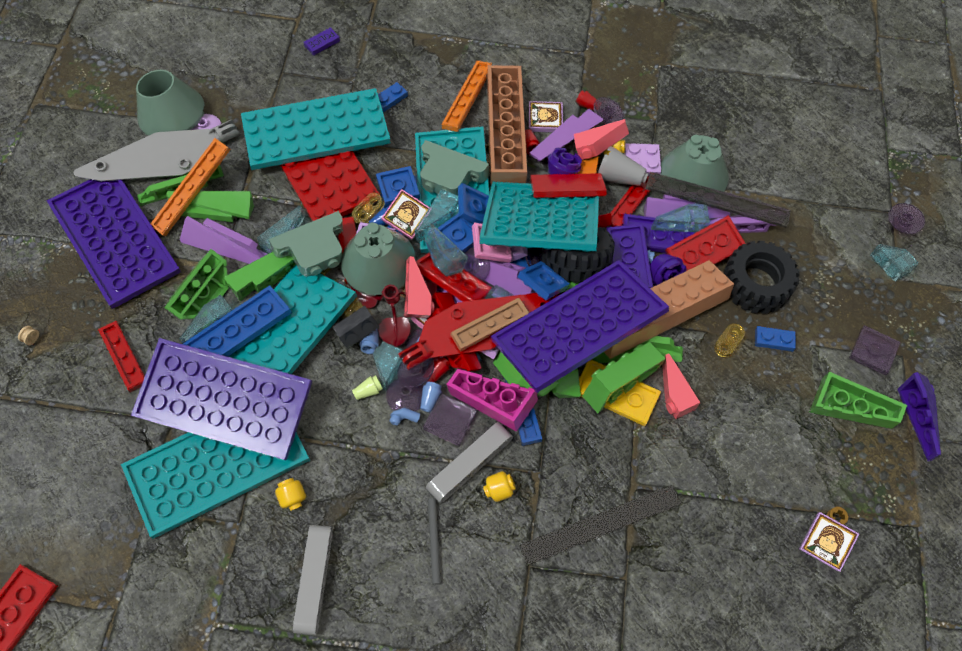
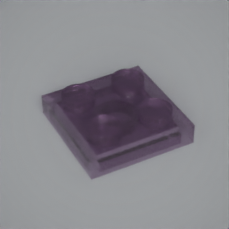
[849,325,901,375]
[423,393,477,446]

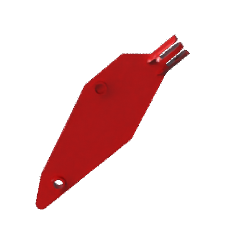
[398,293,559,371]

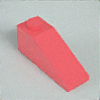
[574,119,629,160]
[404,256,434,318]
[662,353,700,419]

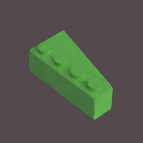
[582,342,665,414]
[809,372,907,429]

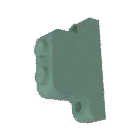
[420,140,490,200]
[269,211,343,276]

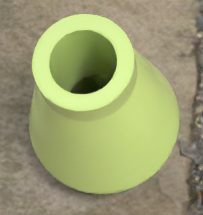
[352,375,383,400]

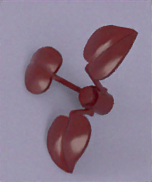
[351,275,438,348]

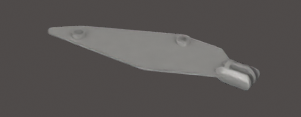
[74,119,240,181]

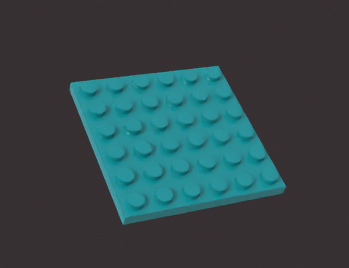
[480,181,599,252]

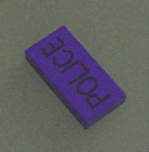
[304,27,340,56]

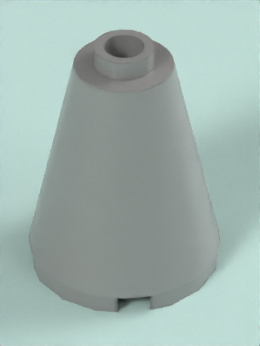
[598,146,649,186]

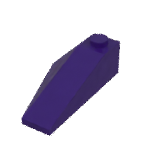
[897,372,941,462]

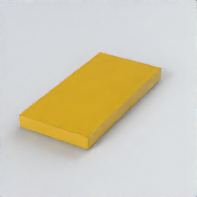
[579,359,661,426]

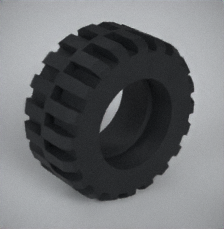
[541,227,615,284]
[723,241,800,314]

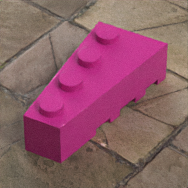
[446,369,538,432]

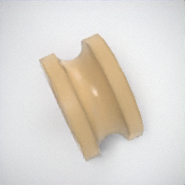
[18,326,39,346]

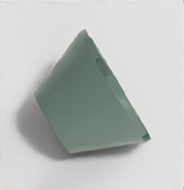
[136,70,205,136]

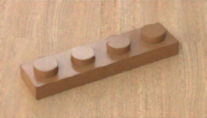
[451,298,529,352]

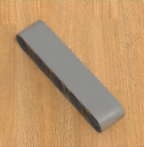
[426,422,513,504]
[293,525,333,635]

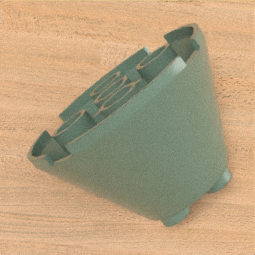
[660,135,729,196]
[341,222,416,296]

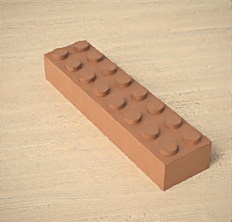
[487,65,527,185]
[604,260,734,359]

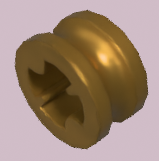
[826,507,848,525]

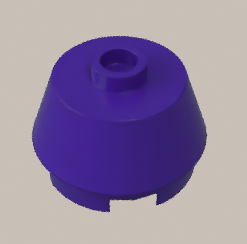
[548,148,582,174]
[650,254,687,286]

